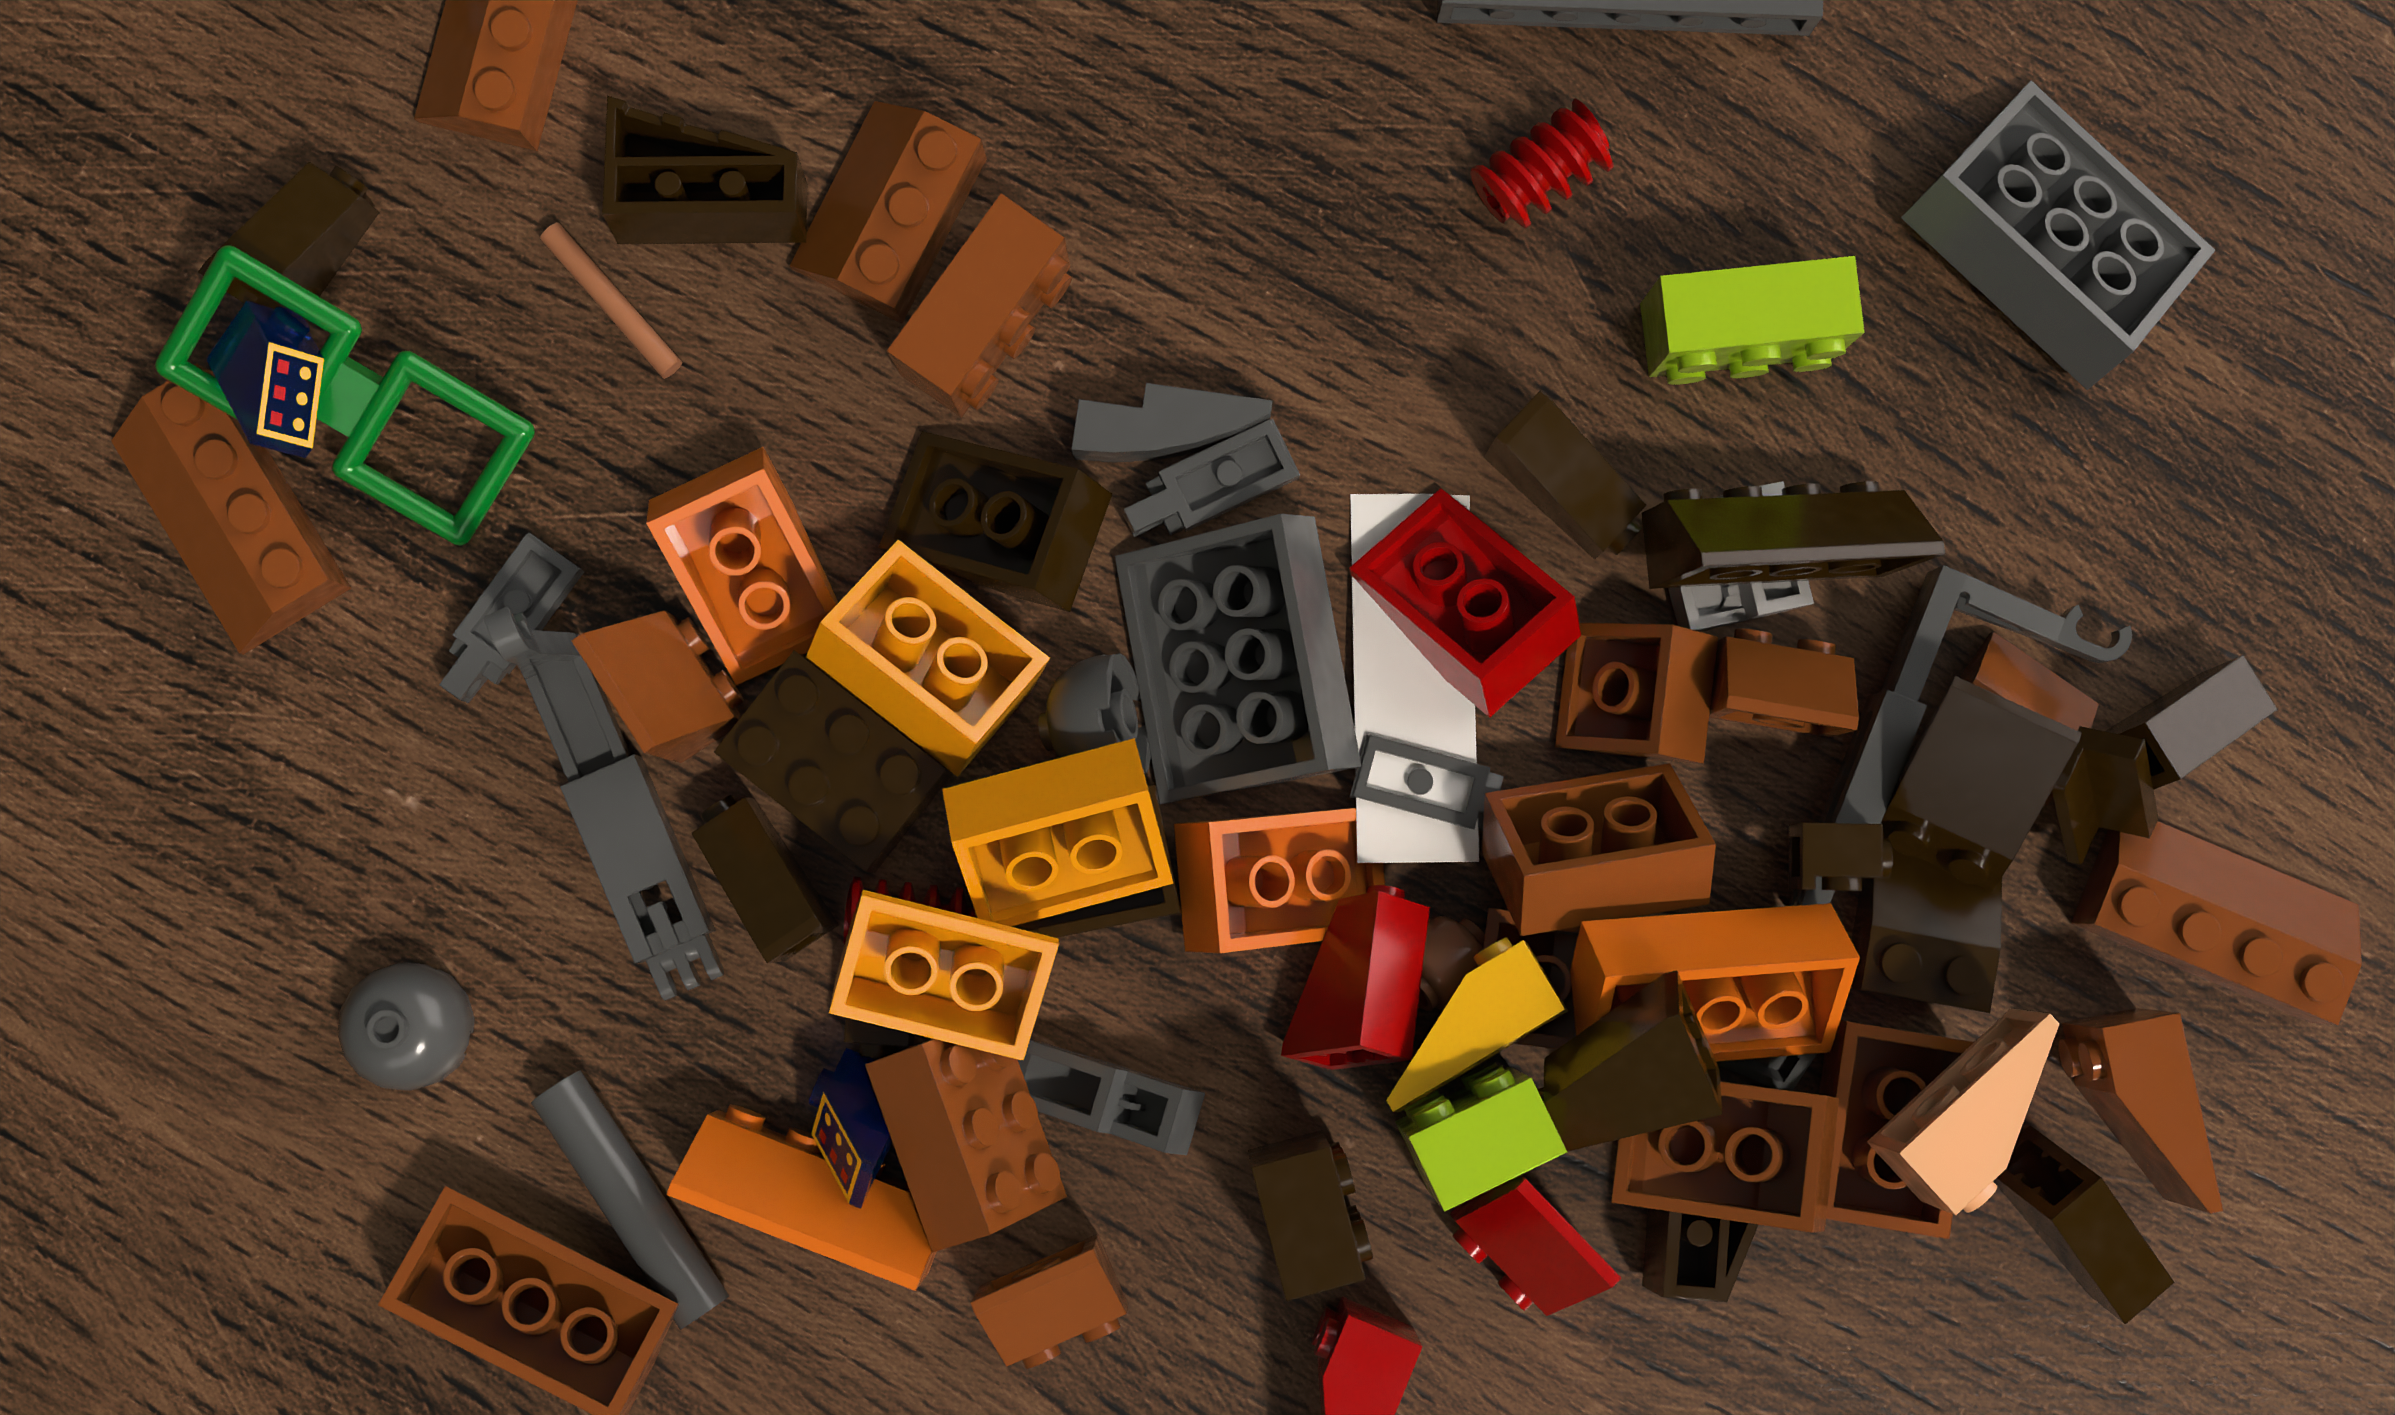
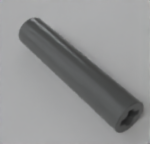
[531,1070,729,1330]

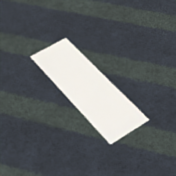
[1350,494,1479,863]

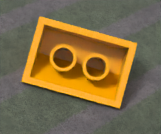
[942,738,1173,927]
[829,890,1059,1061]

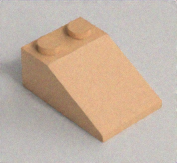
[1867,1009,2059,1215]

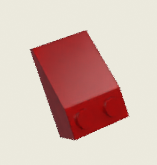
[1349,488,1581,718]
[1450,1175,1622,1316]
[1312,1297,1423,1415]

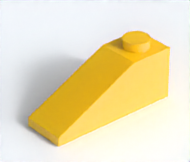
[1386,937,1568,1112]

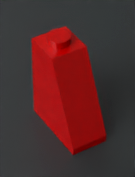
[1281,885,1430,1070]

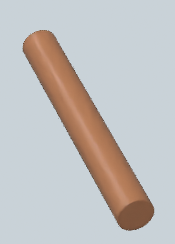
[540,222,682,379]

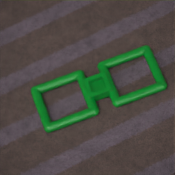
[155,245,535,546]

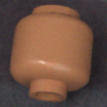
[1418,916,1485,1011]

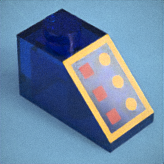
[206,301,324,458]
[809,1048,893,1209]

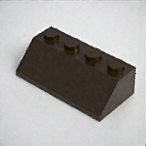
[1641,481,1945,589]

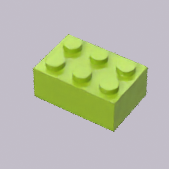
[1640,256,1865,385]
[1395,1062,1567,1212]

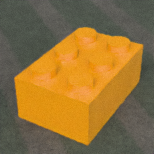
[806,540,1050,777]

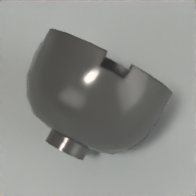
[1038,653,1151,774]
[338,962,475,1091]

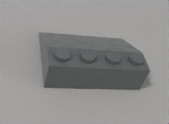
[1901,81,2216,390]
[1115,514,1362,804]

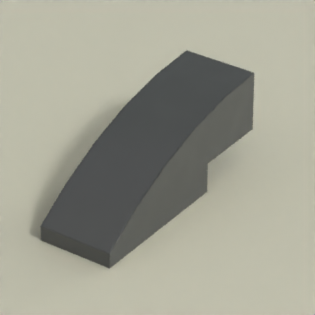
[1072,383,1273,463]
[1018,1039,1205,1155]

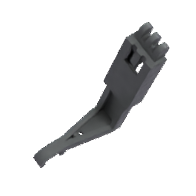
[1789,565,2132,906]
[483,606,724,1001]

